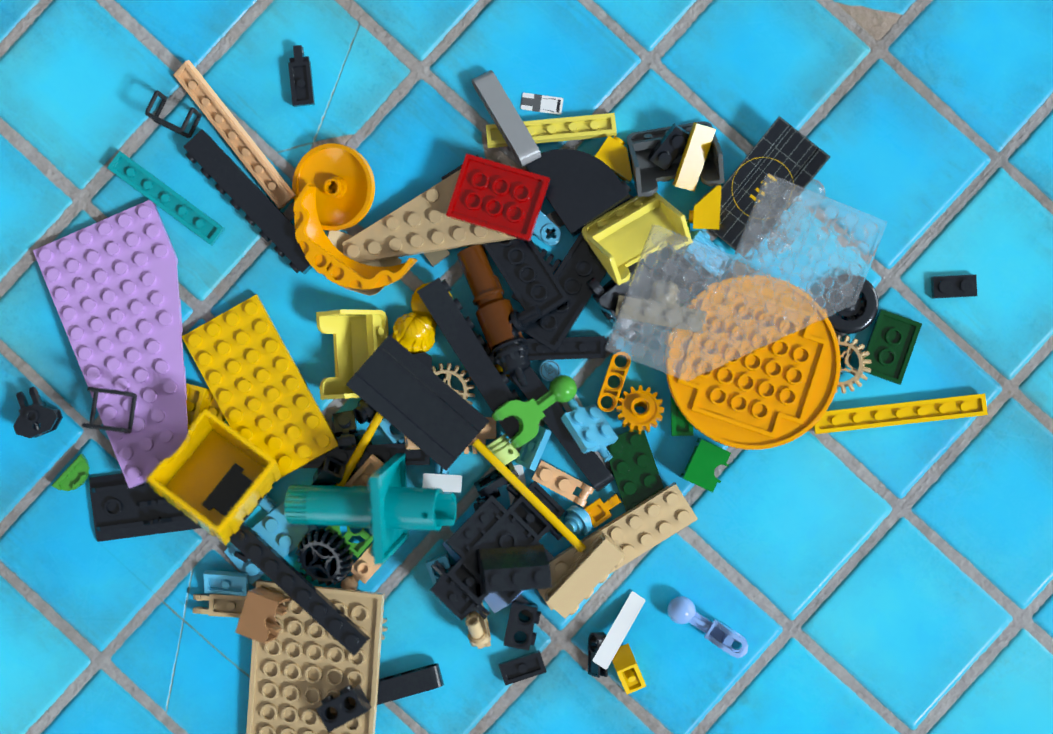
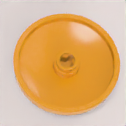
[292,143,375,231]

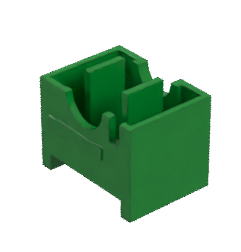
[680,438,731,492]

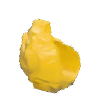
[393,312,437,354]

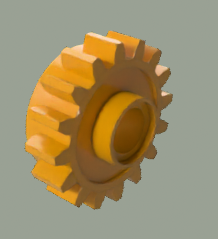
[616,385,664,434]

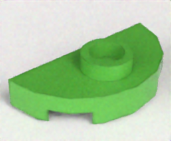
[51,454,90,491]

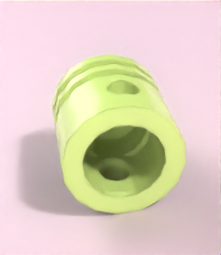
[486,433,520,465]

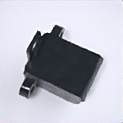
[586,262,664,343]

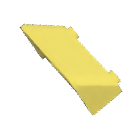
[582,192,692,285]

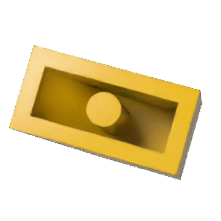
[595,136,632,184]
[689,184,722,230]
[612,644,646,695]

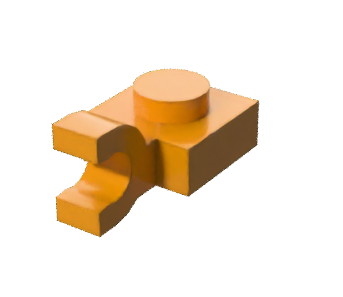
[584,494,621,528]

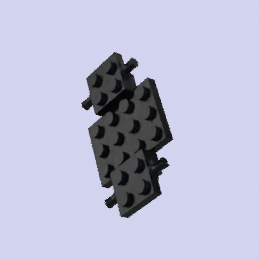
[429,481,565,621]

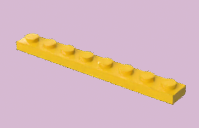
[813,394,988,434]

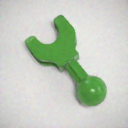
[491,375,577,448]

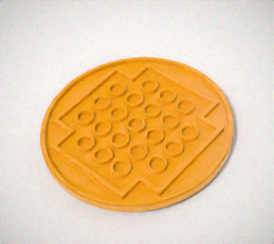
[665,275,841,450]

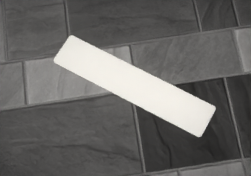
[593,591,645,670]

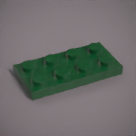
[606,430,664,512]

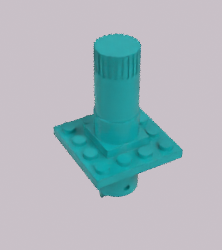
[284,453,457,565]

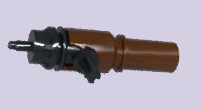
[457,245,541,387]

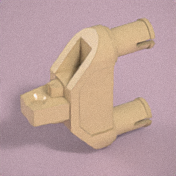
[465,602,491,649]

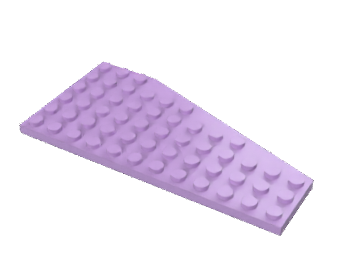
[33,200,188,488]

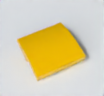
[186,383,225,429]

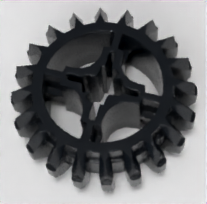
[295,528,354,586]

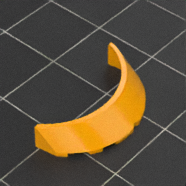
[293,184,418,289]

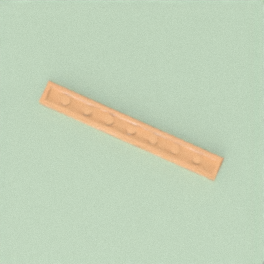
[173,60,296,209]

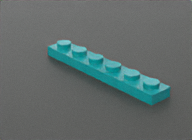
[107,151,225,245]

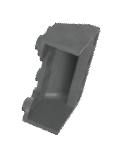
[627,121,724,197]

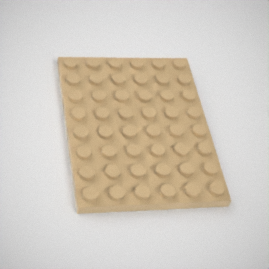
[246,580,385,734]

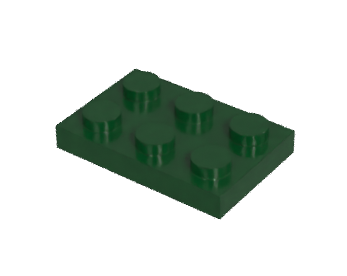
[864,309,922,385]

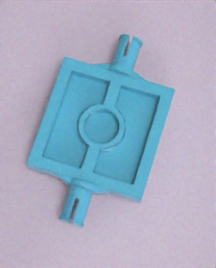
[561,398,619,462]

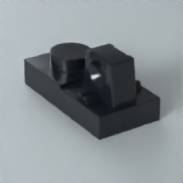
[474,462,519,499]

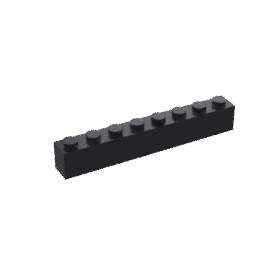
[183,129,312,274]
[417,278,521,439]

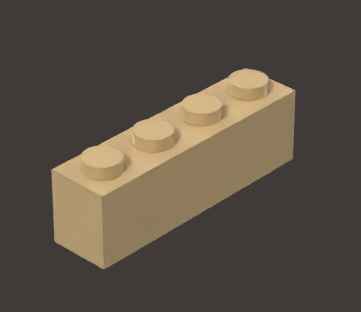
[544,533,625,619]

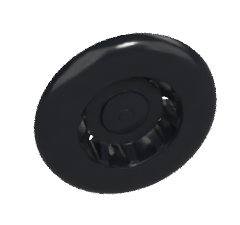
[819,274,879,334]

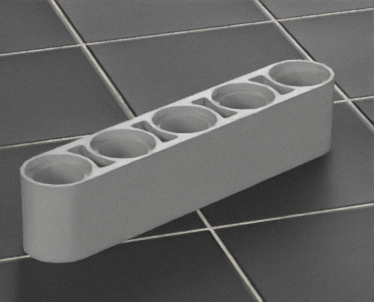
[472,70,541,167]

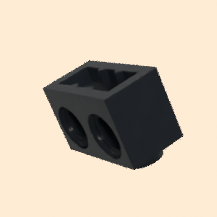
[503,600,541,651]
[316,684,372,733]

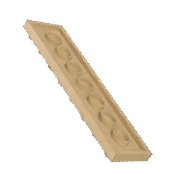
[538,482,698,610]

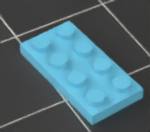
[224,501,319,585]

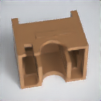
[235,586,290,644]

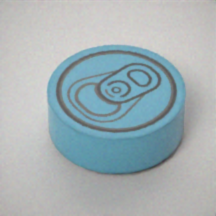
[539,360,561,381]

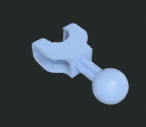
[668,596,748,658]

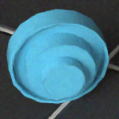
[564,505,592,536]

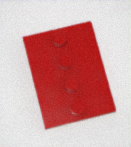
[446,153,550,242]

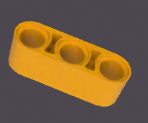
[597,351,631,412]

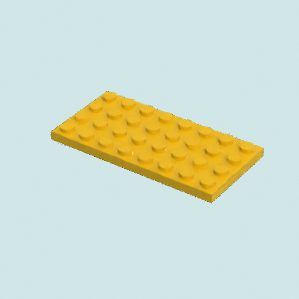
[182,294,338,482]

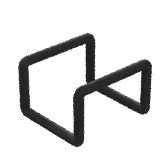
[145,90,202,138]
[82,387,137,433]

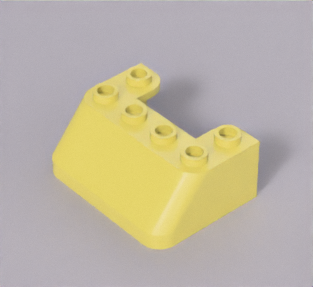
[316,310,389,400]

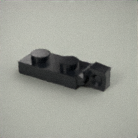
[288,45,315,107]

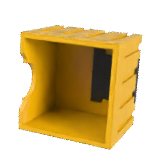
[146,409,281,546]

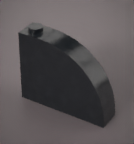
[525,149,631,237]

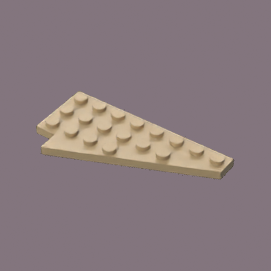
[342,157,516,263]

